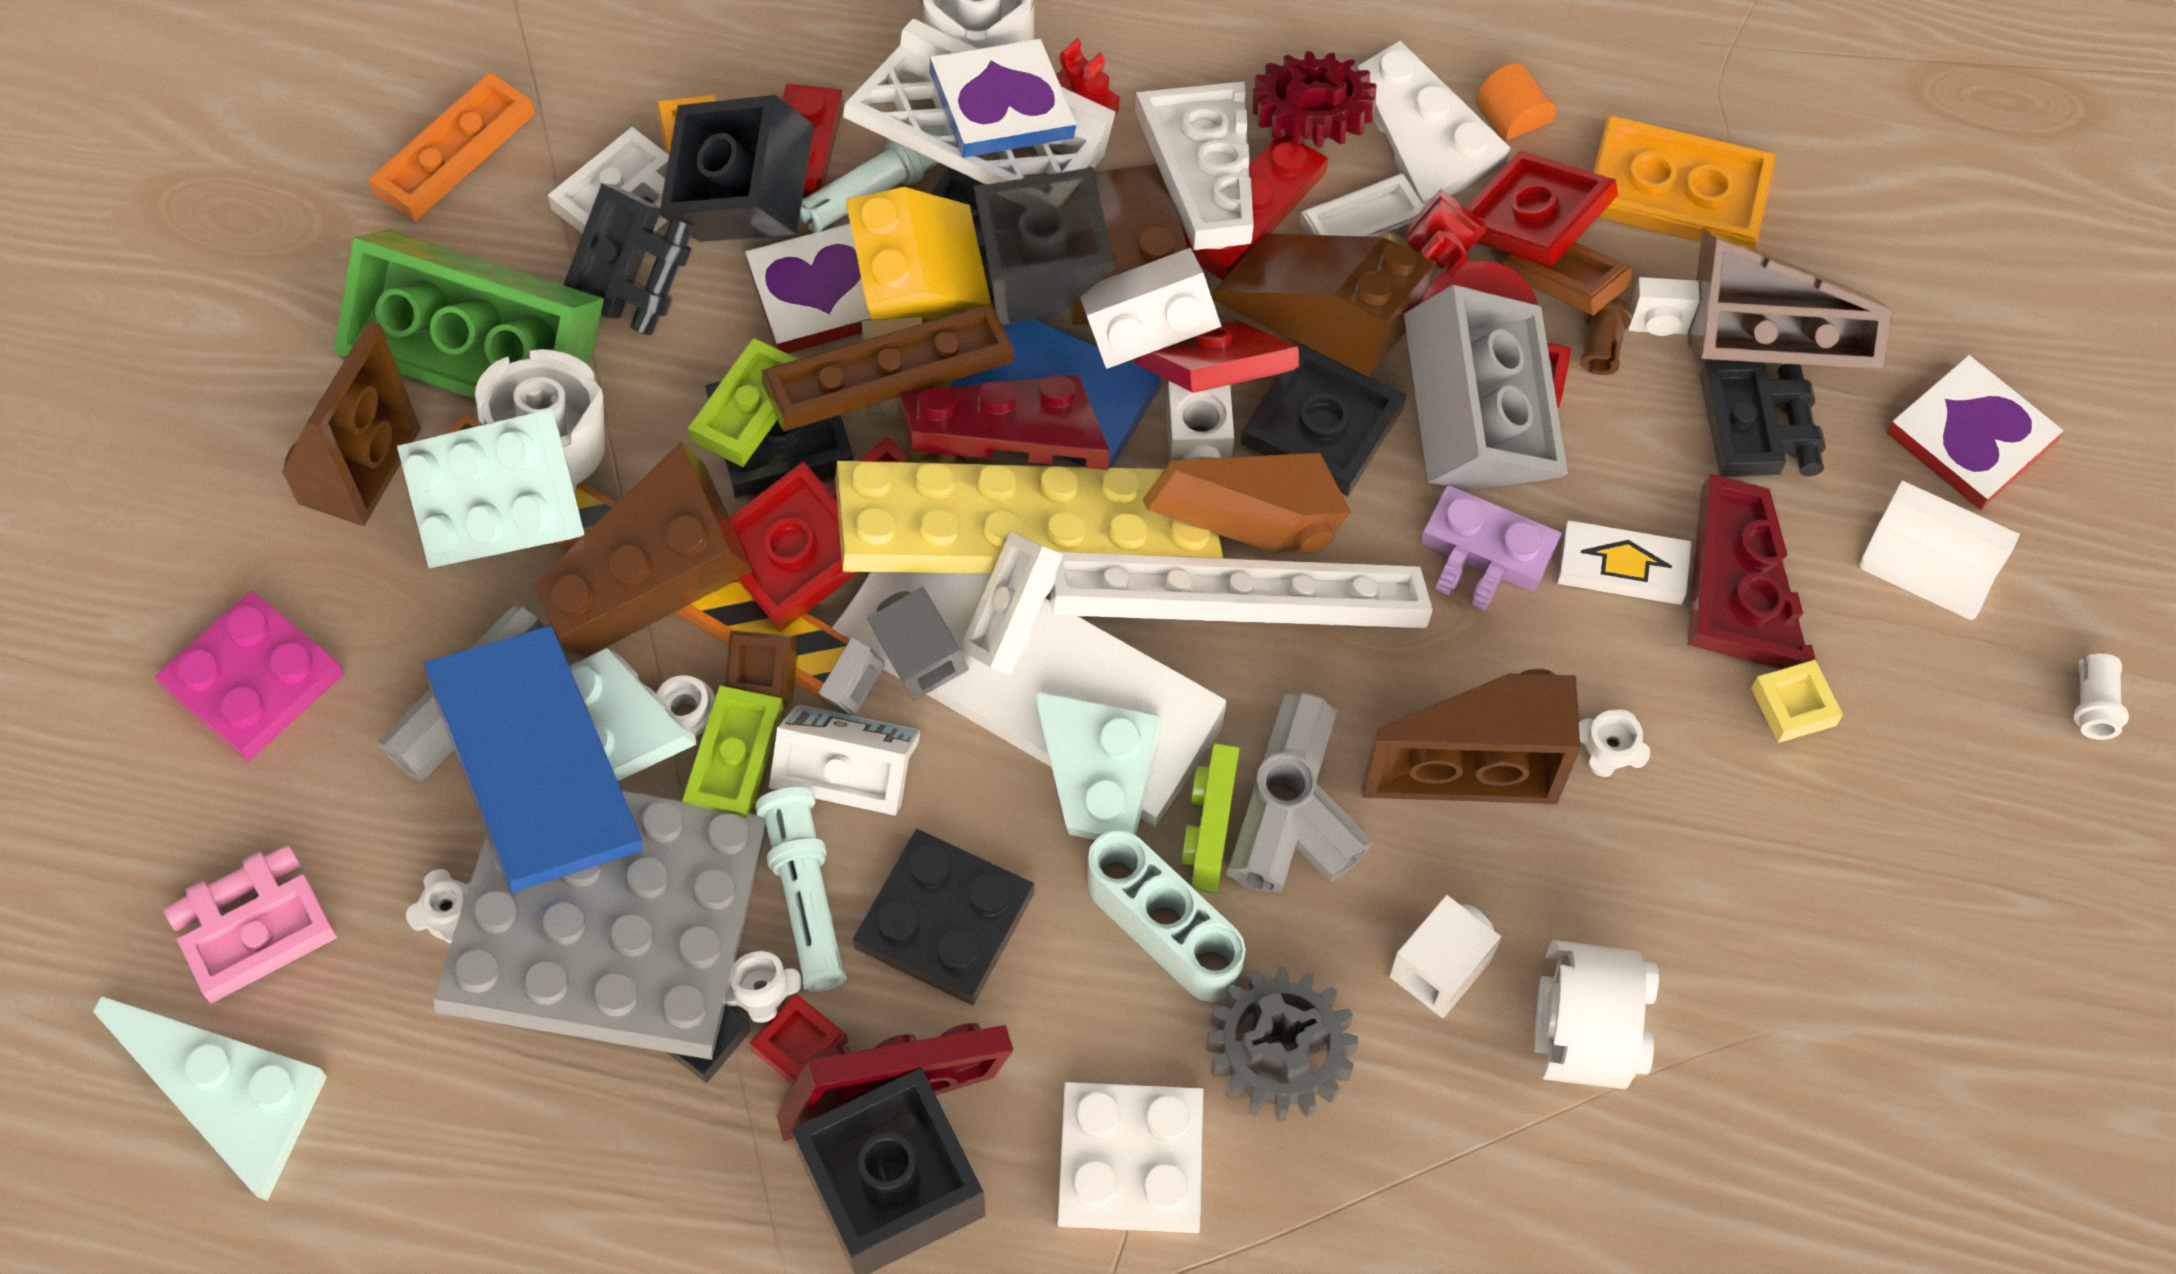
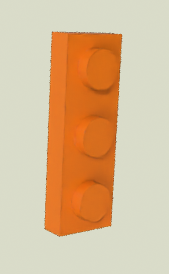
[368,72,535,222]

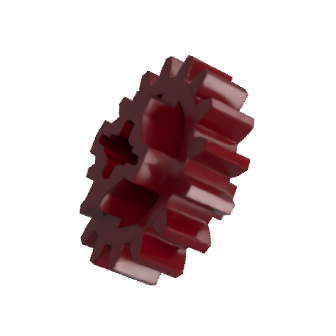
[1252,51,1377,148]

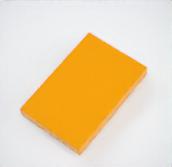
[1593,115,1776,249]

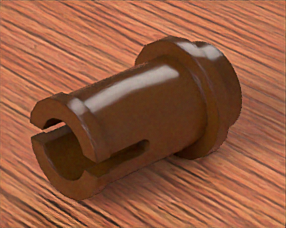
[1580,296,1632,375]

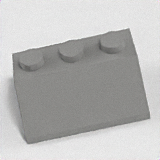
[1404,285,1568,491]

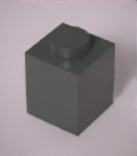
[867,586,969,701]

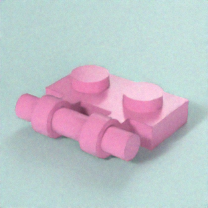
[163,844,337,1004]

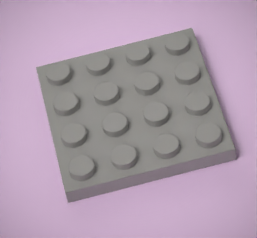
[433,791,767,1060]

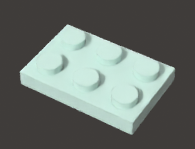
[397,409,585,568]

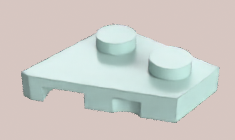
[569,648,697,781]
[1036,692,1162,840]

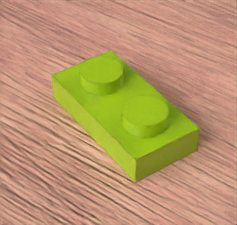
[688,338,798,467]
[682,685,784,818]
[1181,743,1240,894]

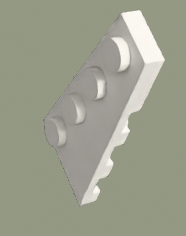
[1135,81,1253,250]

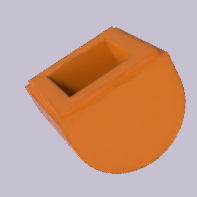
[1476,63,1556,142]

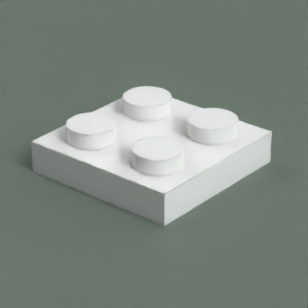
[1058,1082,1203,1233]

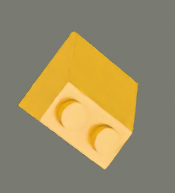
[846,187,991,323]

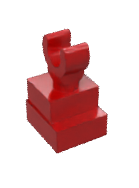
[1056,38,1120,115]
[1406,189,1486,277]

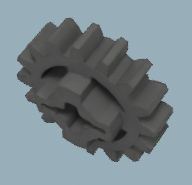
[1206,967,1358,1121]

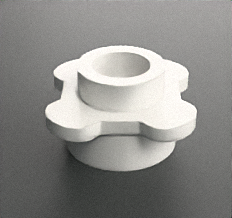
[1579,709,1651,777]
[406,869,470,943]
[725,951,802,1023]

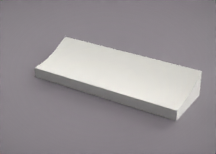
[832,572,1226,828]

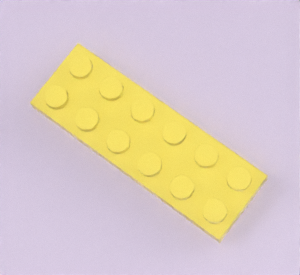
[835,461,1224,574]

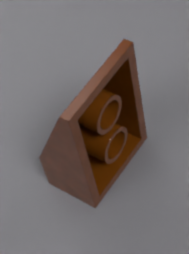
[1044,164,1187,325]
[1212,233,1436,377]
[282,321,421,526]
[1362,669,1581,804]

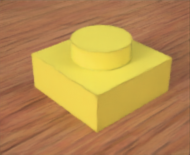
[1751,660,1843,743]

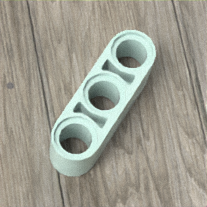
[1087,830,1246,1002]

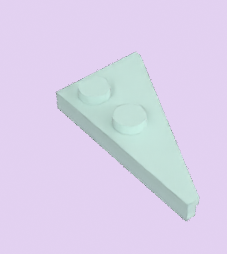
[93,996,327,1201]

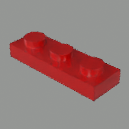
[1184,135,1328,280]

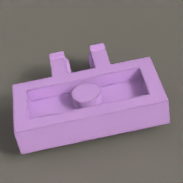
[1420,485,1562,611]

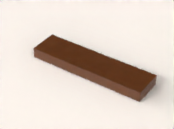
[762,303,1015,432]

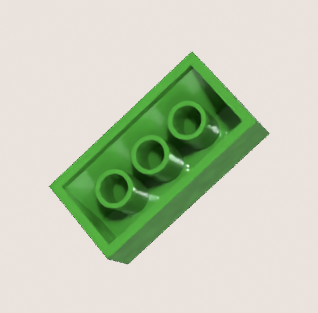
[334,230,604,399]

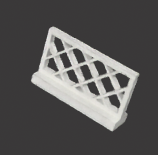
[843,19,1115,214]

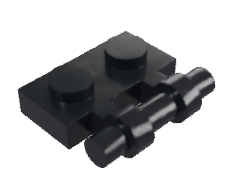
[563,183,695,335]
[1700,361,1826,477]

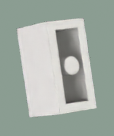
[1077,248,1221,369]

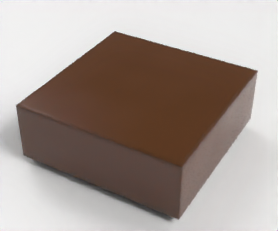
[725,630,798,701]

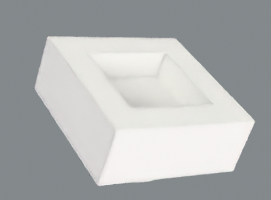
[1628,277,1700,336]

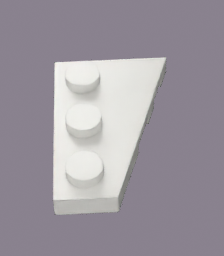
[1356,41,1510,206]

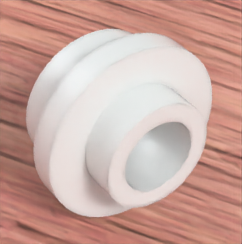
[656,675,715,737]

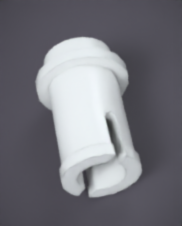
[2074,653,2129,740]

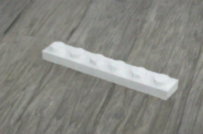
[1049,552,1433,628]

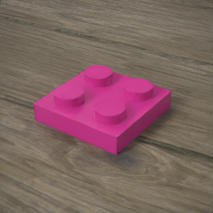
[154,590,344,762]

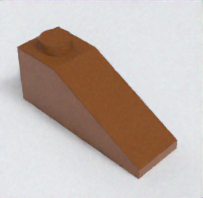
[1142,453,1351,554]

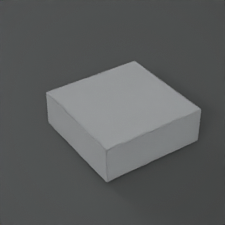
[819,637,885,715]

